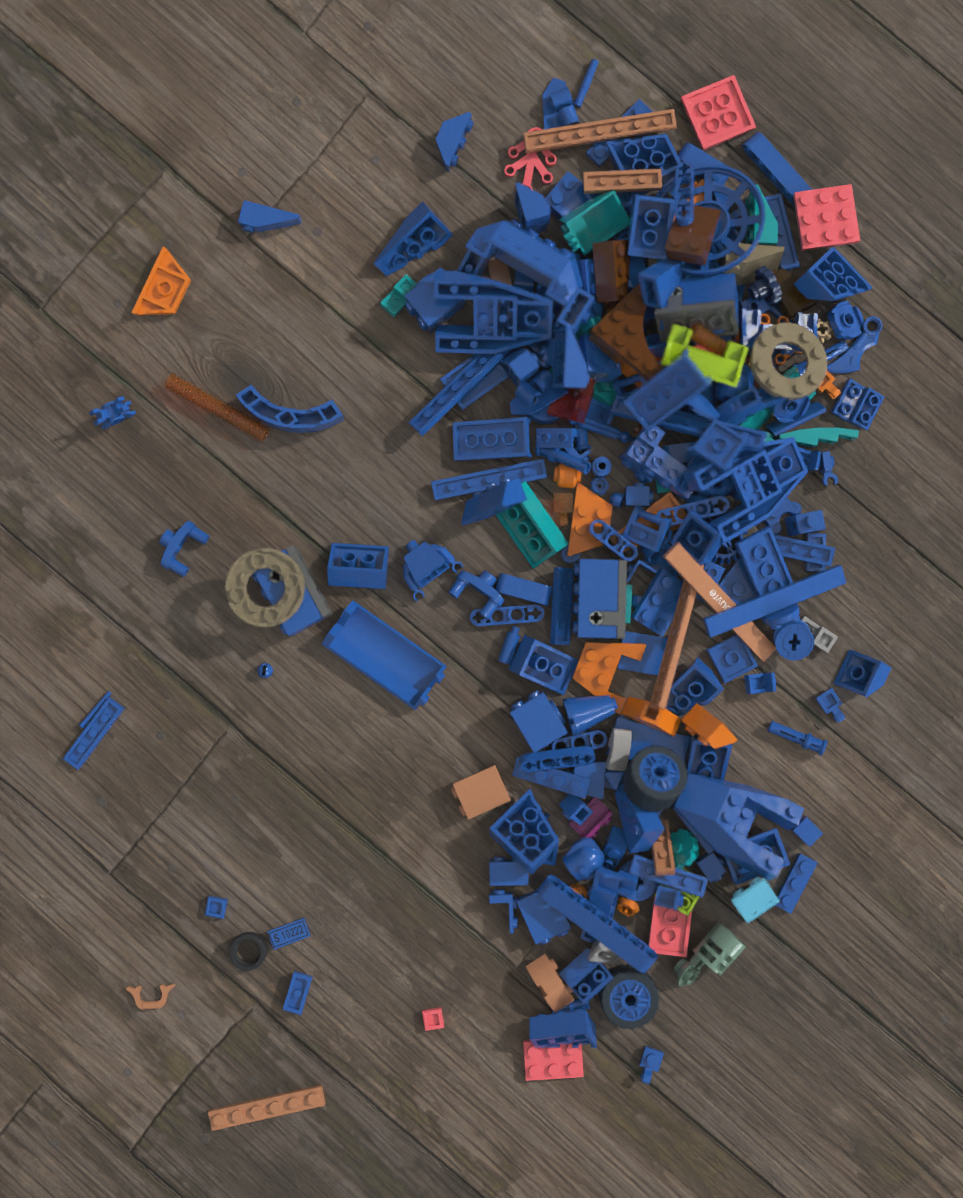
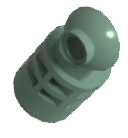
[674,921,746,987]

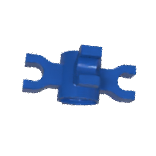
[89,396,136,430]

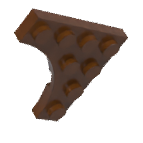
[591,283,664,381]

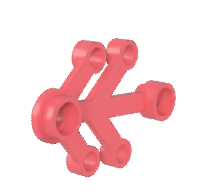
[504,128,557,190]

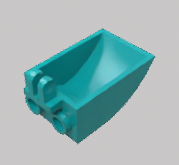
[559,190,630,256]

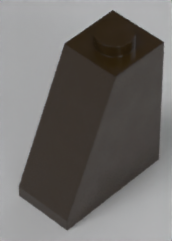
[772,268,820,320]

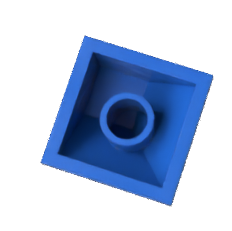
[833,649,891,697]

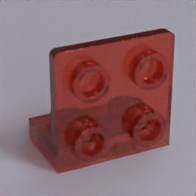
[547,378,596,423]

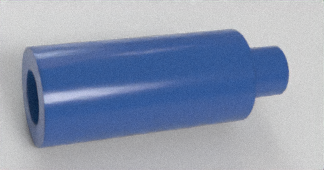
[498,626,521,665]

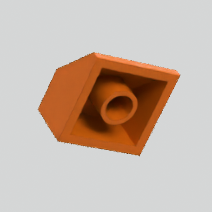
[682,703,738,749]

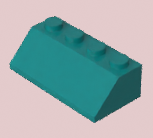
[496,481,569,569]

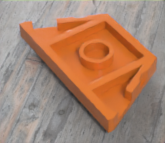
[131,247,191,315]
[567,483,613,557]

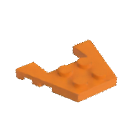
[573,642,646,715]

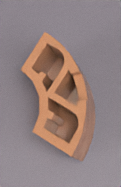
[526,954,574,1013]

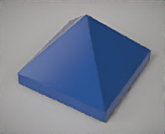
[604,770,624,790]

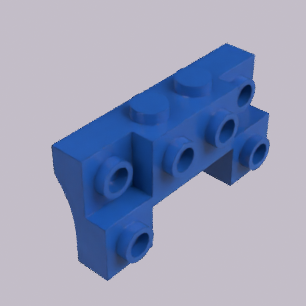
[738,308,818,355]
[623,426,704,500]
[580,867,638,942]

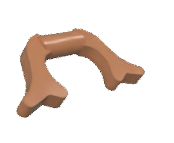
[126,983,175,1010]

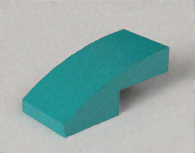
[380,274,417,318]

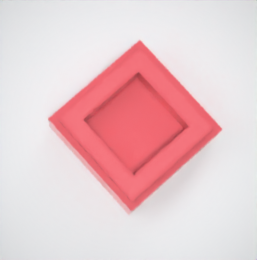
[422,1007,444,1031]

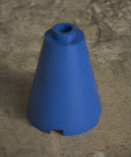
[562,695,618,736]

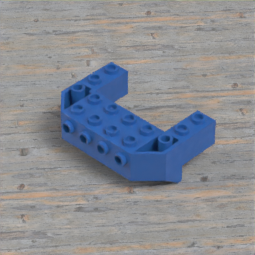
[457,219,583,338]

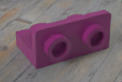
[568,797,613,839]

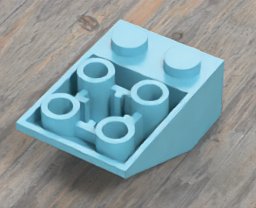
[731,877,780,924]

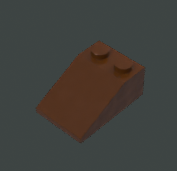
[665,205,721,266]

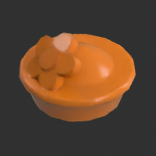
[617,897,639,917]

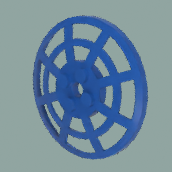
[655,164,765,276]

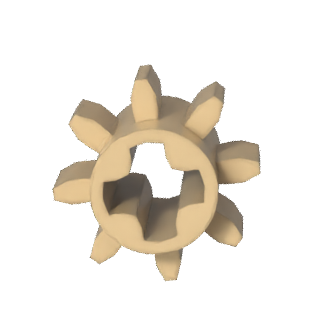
[817,319,833,344]

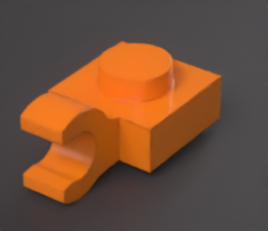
[816,371,841,400]

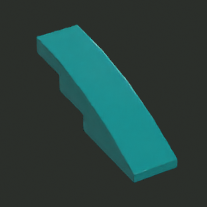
[776,428,859,448]

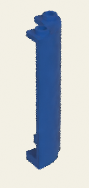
[321,600,447,711]

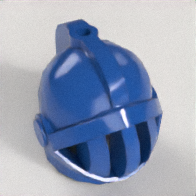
[715,362,754,403]
[562,837,604,881]

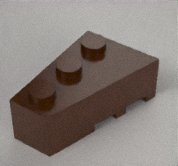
[593,240,630,302]

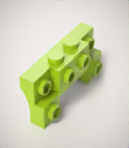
[660,324,749,387]

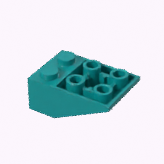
[744,185,778,246]

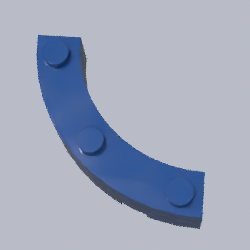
[236,385,345,433]

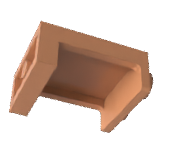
[451,764,511,819]

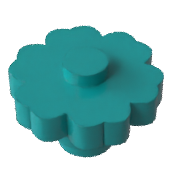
[670,829,699,869]

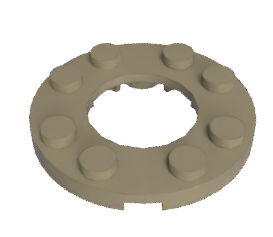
[750,323,827,400]
[225,548,305,627]

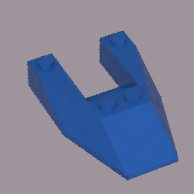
[434,271,553,354]
[682,437,808,544]
[673,773,804,881]

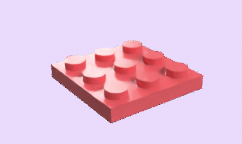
[681,75,756,151]
[793,184,860,251]

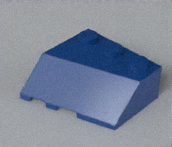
[606,134,681,199]
[794,246,873,301]
[489,789,559,875]

